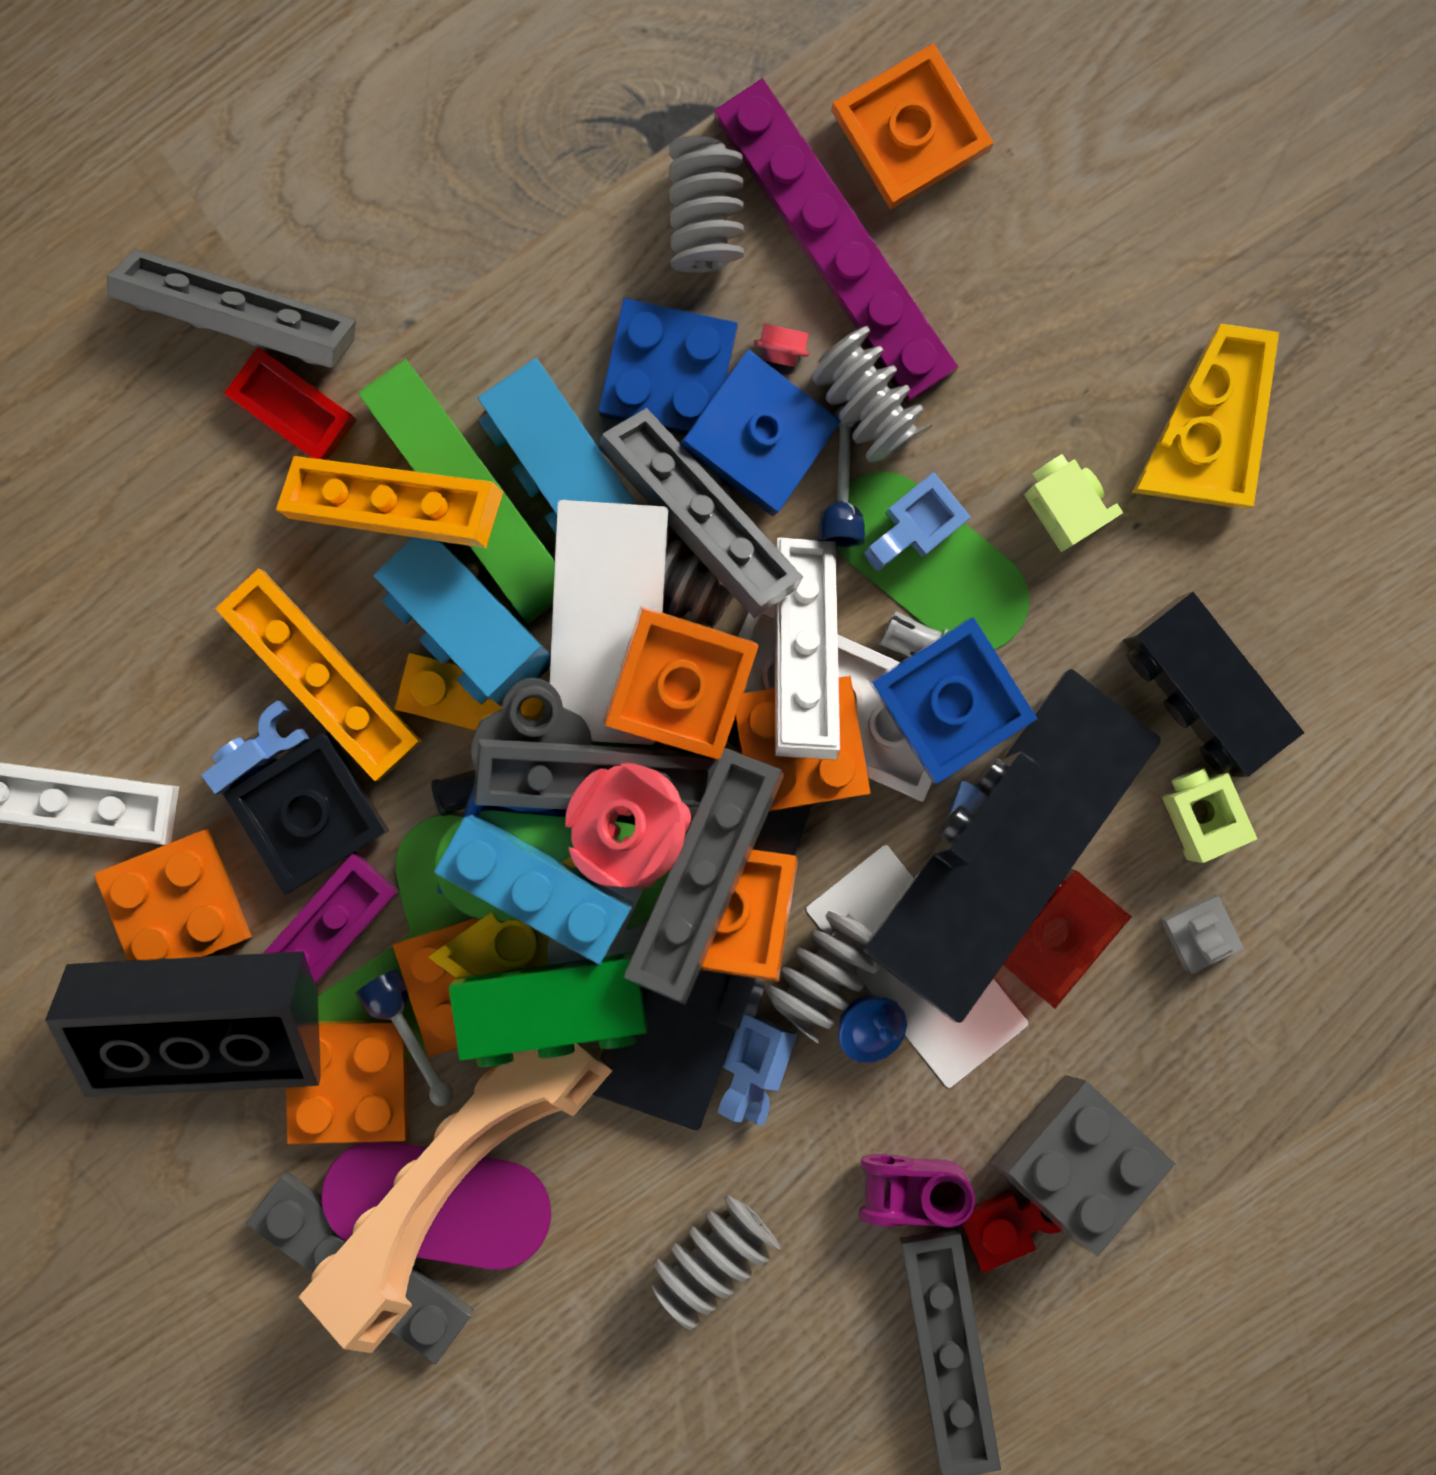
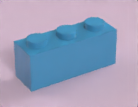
[477,357,637,534]
[373,537,551,706]
[434,814,634,965]

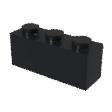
[1123,592,1305,777]

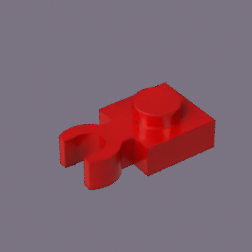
[961,1190,1062,1273]

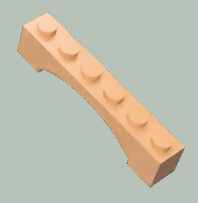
[299,1043,612,1353]

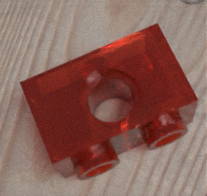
[1003,869,1132,1009]

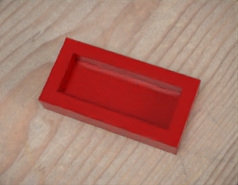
[223,347,357,460]

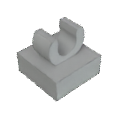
[1160,894,1244,974]

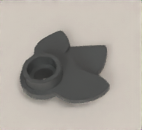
[471,678,592,770]

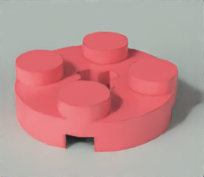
[565,763,691,889]

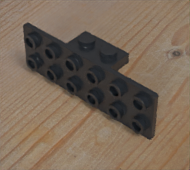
[864,669,1161,1023]
[592,804,812,1130]

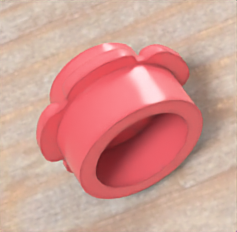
[754,324,810,367]

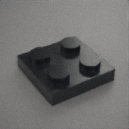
[223,732,390,895]

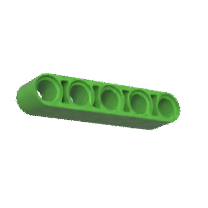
[358,358,555,624]

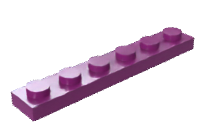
[714,78,958,404]

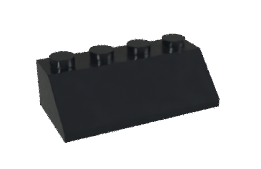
[45,951,321,1097]

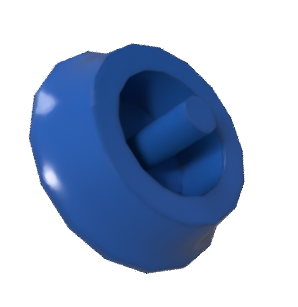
[838,995,907,1063]

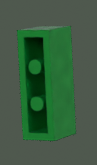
[449,952,647,1067]

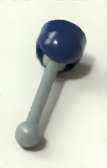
[818,405,865,547]
[355,969,453,1106]

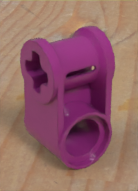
[859,1154,976,1227]

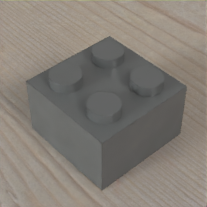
[990,1075,1175,1257]

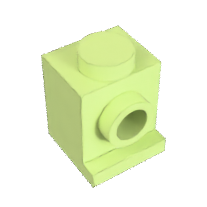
[1024,454,1123,552]
[1161,767,1257,863]

